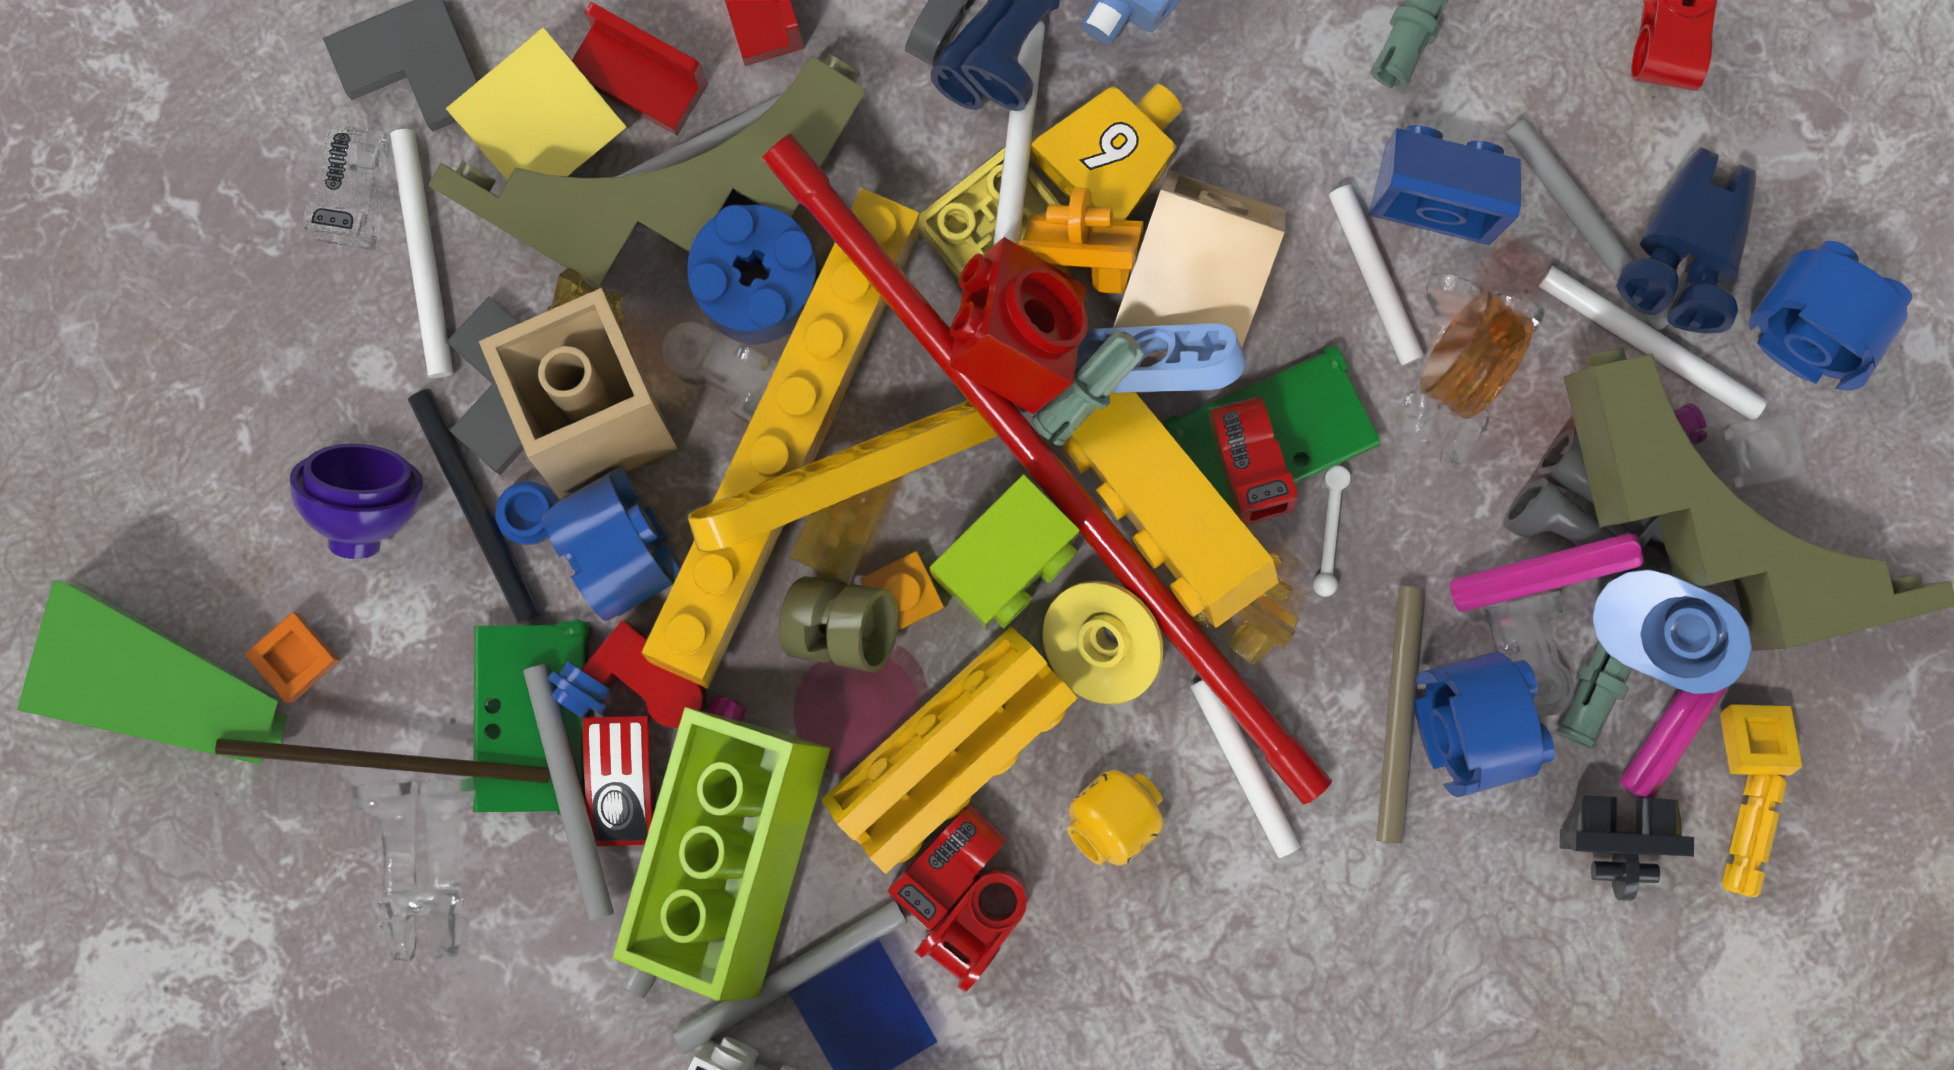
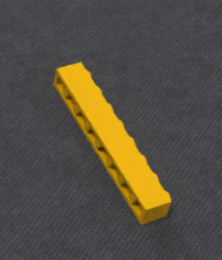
[641,187,919,689]

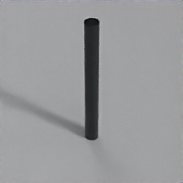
[408,389,541,624]

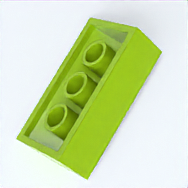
[612,707,831,1001]

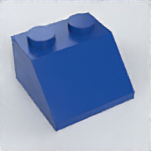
[1368,125,1521,246]

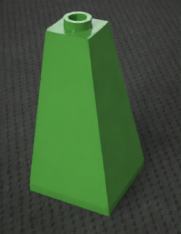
[17,580,288,765]

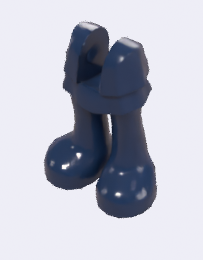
[930,0,1060,111]

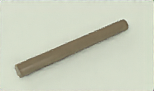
[1376,586,1424,844]

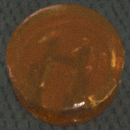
[1420,291,1534,419]

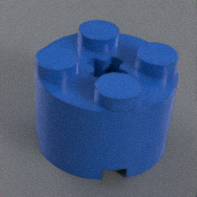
[687,205,820,345]
[1749,241,1913,391]
[541,465,682,621]
[1415,651,1555,797]

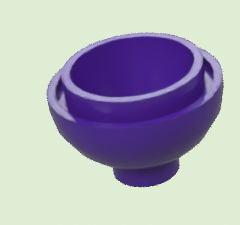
[290,444,423,559]

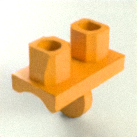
[1017,187,1144,294]

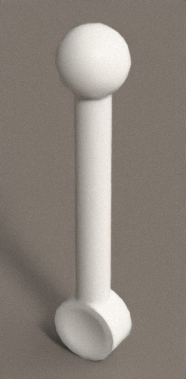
[1313,465,1350,597]

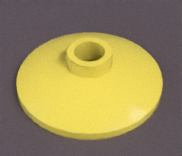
[1042,581,1163,704]

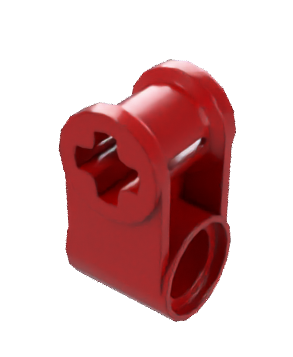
[1631,0,1717,91]
[914,867,1027,993]

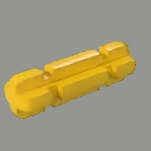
[1722,774,1787,897]

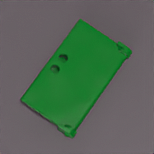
[1163,344,1381,511]
[473,619,591,815]

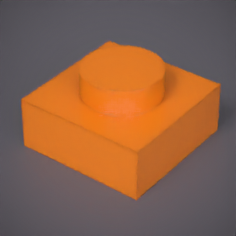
[244,612,341,703]

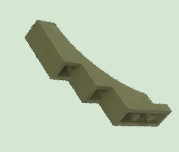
[428,54,866,287]
[1563,347,1954,651]

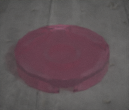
[793,659,921,775]

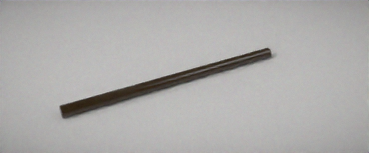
[215,738,550,783]

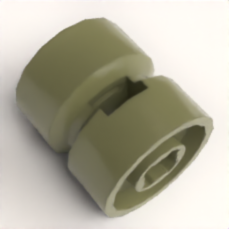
[779,576,899,673]

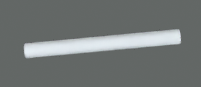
[993,21,1045,246]
[390,129,454,378]
[1538,265,1768,421]

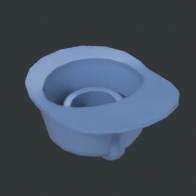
[1593,569,1752,694]

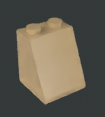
[1113,169,1286,357]
[478,288,678,500]

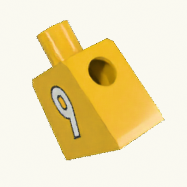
[1030,83,1183,221]

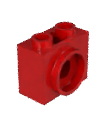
[949,237,1088,414]

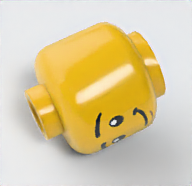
[1067,770,1164,866]

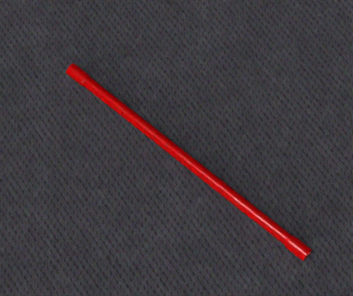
[761,133,1332,804]

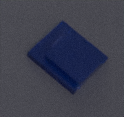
[789,940,938,1070]

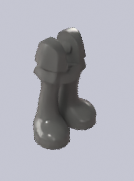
[1503,428,1668,579]

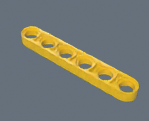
[688,400,1022,551]

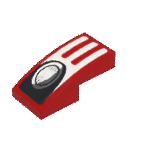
[583,716,656,846]

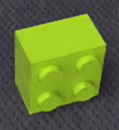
[929,474,1080,631]

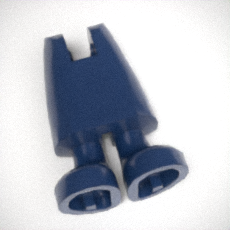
[1616,147,1757,334]

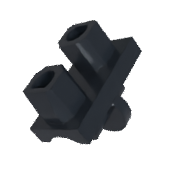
[1559,795,1694,901]

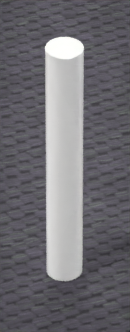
[1328,184,1425,366]
[1190,680,1301,858]

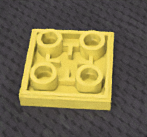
[446,27,627,181]
[919,148,1061,281]

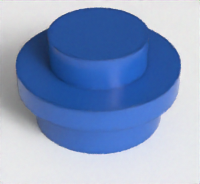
[495,481,558,545]
[547,661,611,718]

